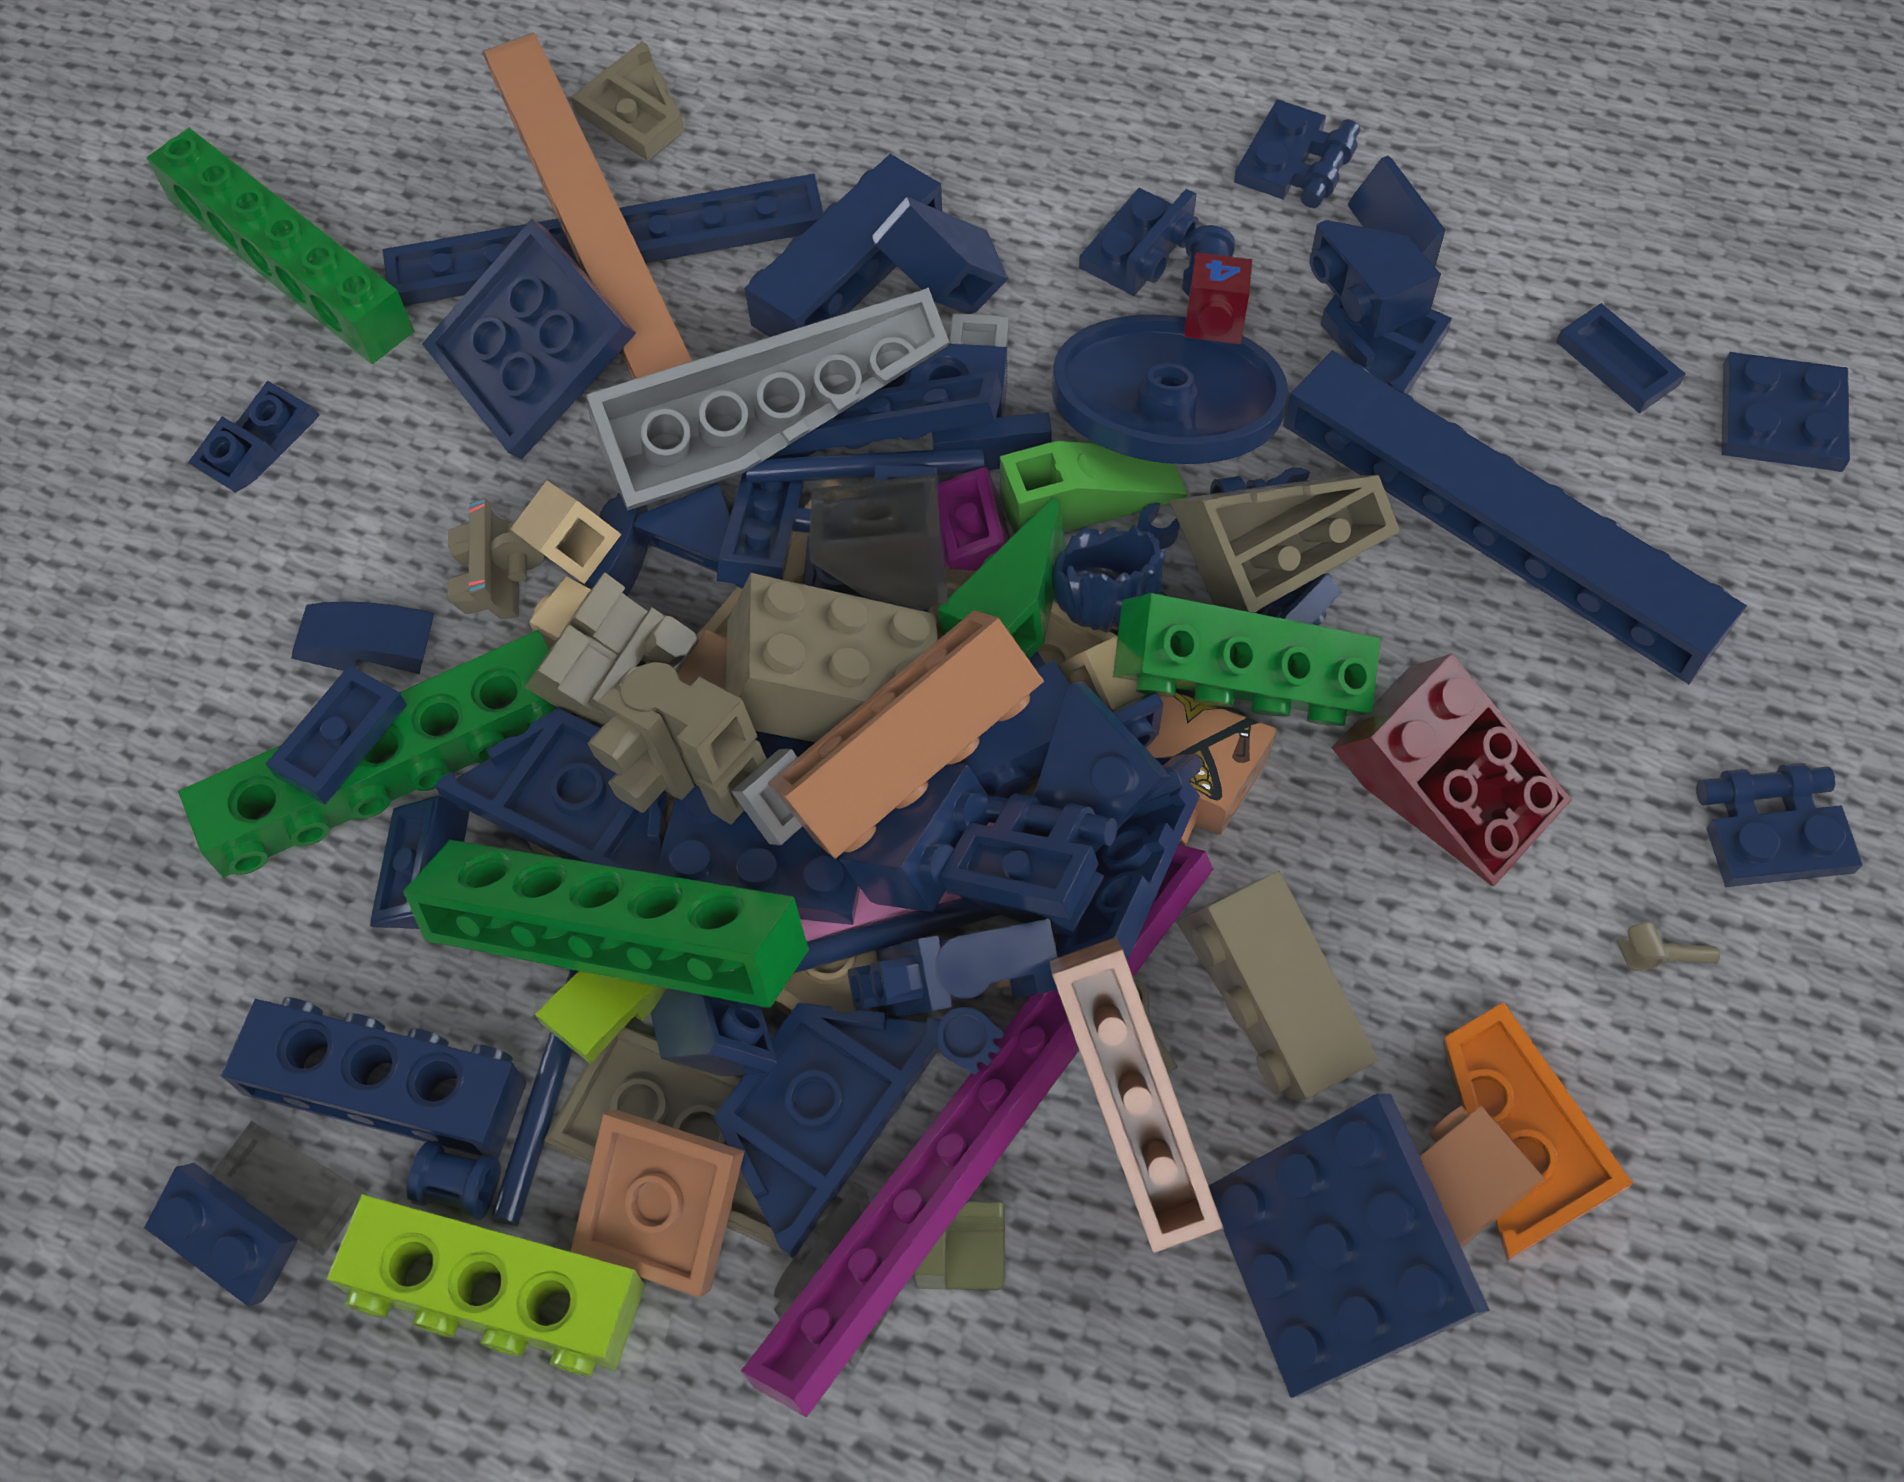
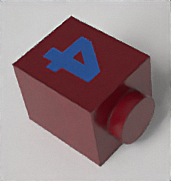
[1184,252,1252,344]

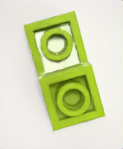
[535,971,667,1064]

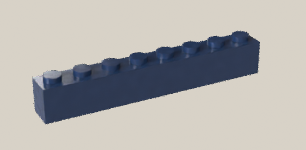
[1284,350,1747,685]

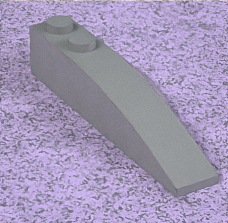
[586,288,949,510]

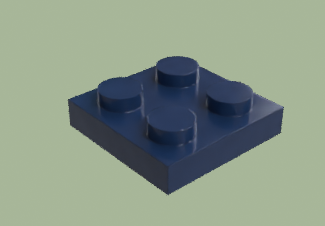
[1722,352,1850,472]

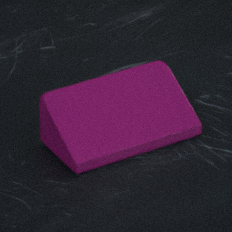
[937,467,1010,571]

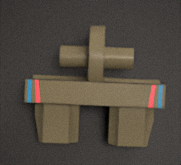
[447,497,544,619]

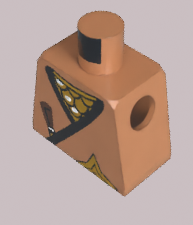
[1146,692,1277,846]

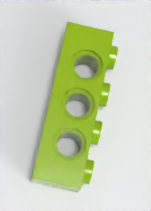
[326,1194,646,1377]

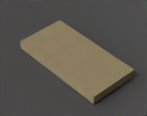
[544,1025,802,1259]

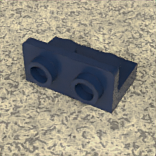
[1079,187,1198,296]

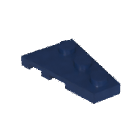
[1056,782,1200,959]

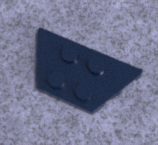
[435,708,669,874]
[714,1003,941,1259]

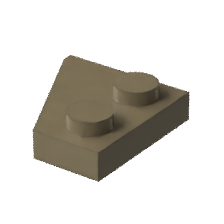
[571,41,685,161]

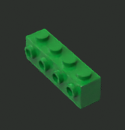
[1113,593,1381,726]

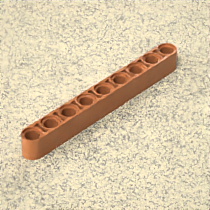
[483,32,692,380]

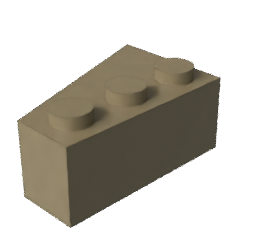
[1170,475,1400,613]
[1176,871,1379,1101]

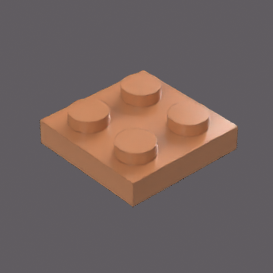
[570,1109,744,1298]

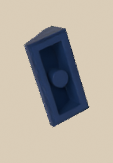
[1348,155,1446,266]
[370,795,470,929]

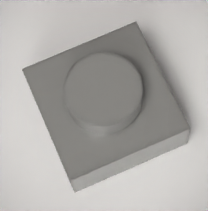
[949,313,1009,347]
[731,749,802,845]

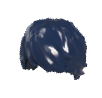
[1053,525,1165,633]

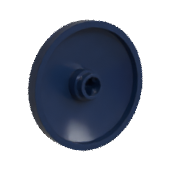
[1051,315,1288,464]

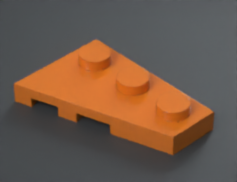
[1443,1002,1633,1261]

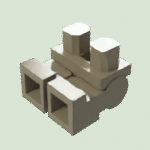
[525,572,699,728]
[587,662,767,824]

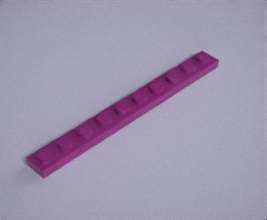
[741,845,1213,1418]

